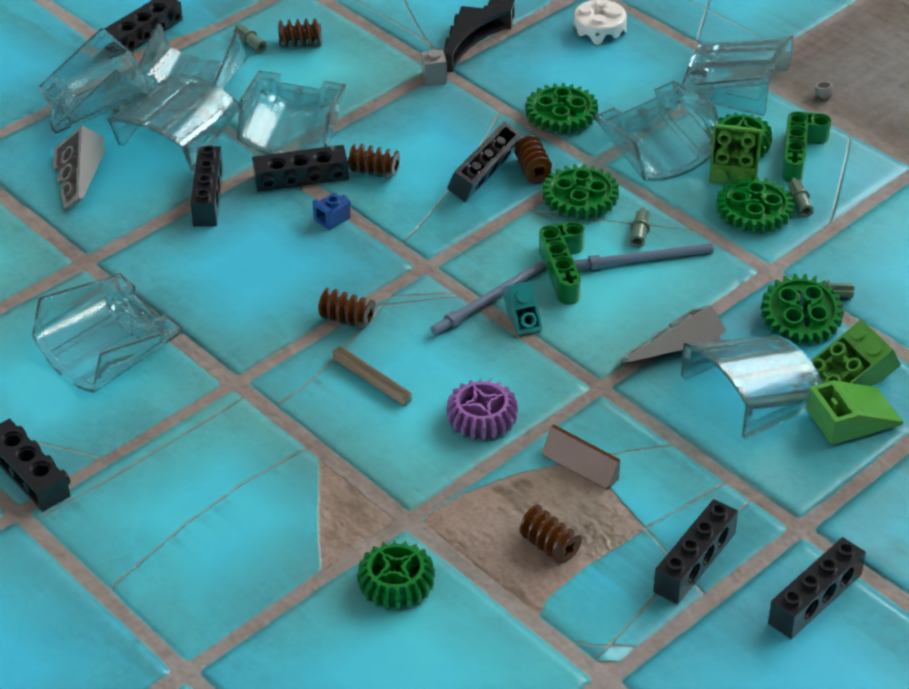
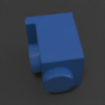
[312,193,351,230]

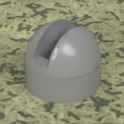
[815,81,833,100]

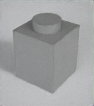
[421,49,447,86]

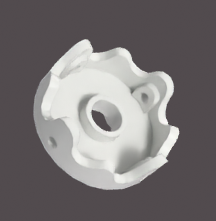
[573,0,627,45]

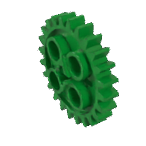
[525,83,598,134]
[542,164,619,220]
[716,177,795,234]
[760,273,844,347]

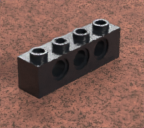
[102,0,183,57]
[447,121,523,202]
[190,145,223,227]
[252,145,349,192]
[0,418,71,512]
[653,499,738,604]
[768,537,866,639]

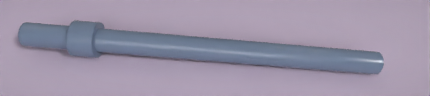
[574,243,713,271]
[431,261,546,335]

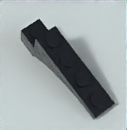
[442,0,515,72]

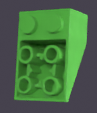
[709,124,762,185]
[801,319,901,386]
[806,380,903,445]

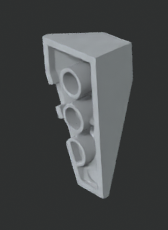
[53,125,105,210]
[620,305,726,363]

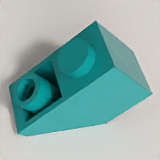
[502,281,543,335]

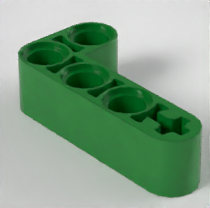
[782,111,831,183]
[539,222,585,305]

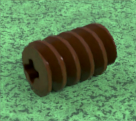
[278,18,322,47]
[514,135,552,184]
[348,143,400,179]
[318,287,376,329]
[519,504,582,564]

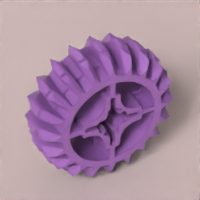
[446,378,518,441]

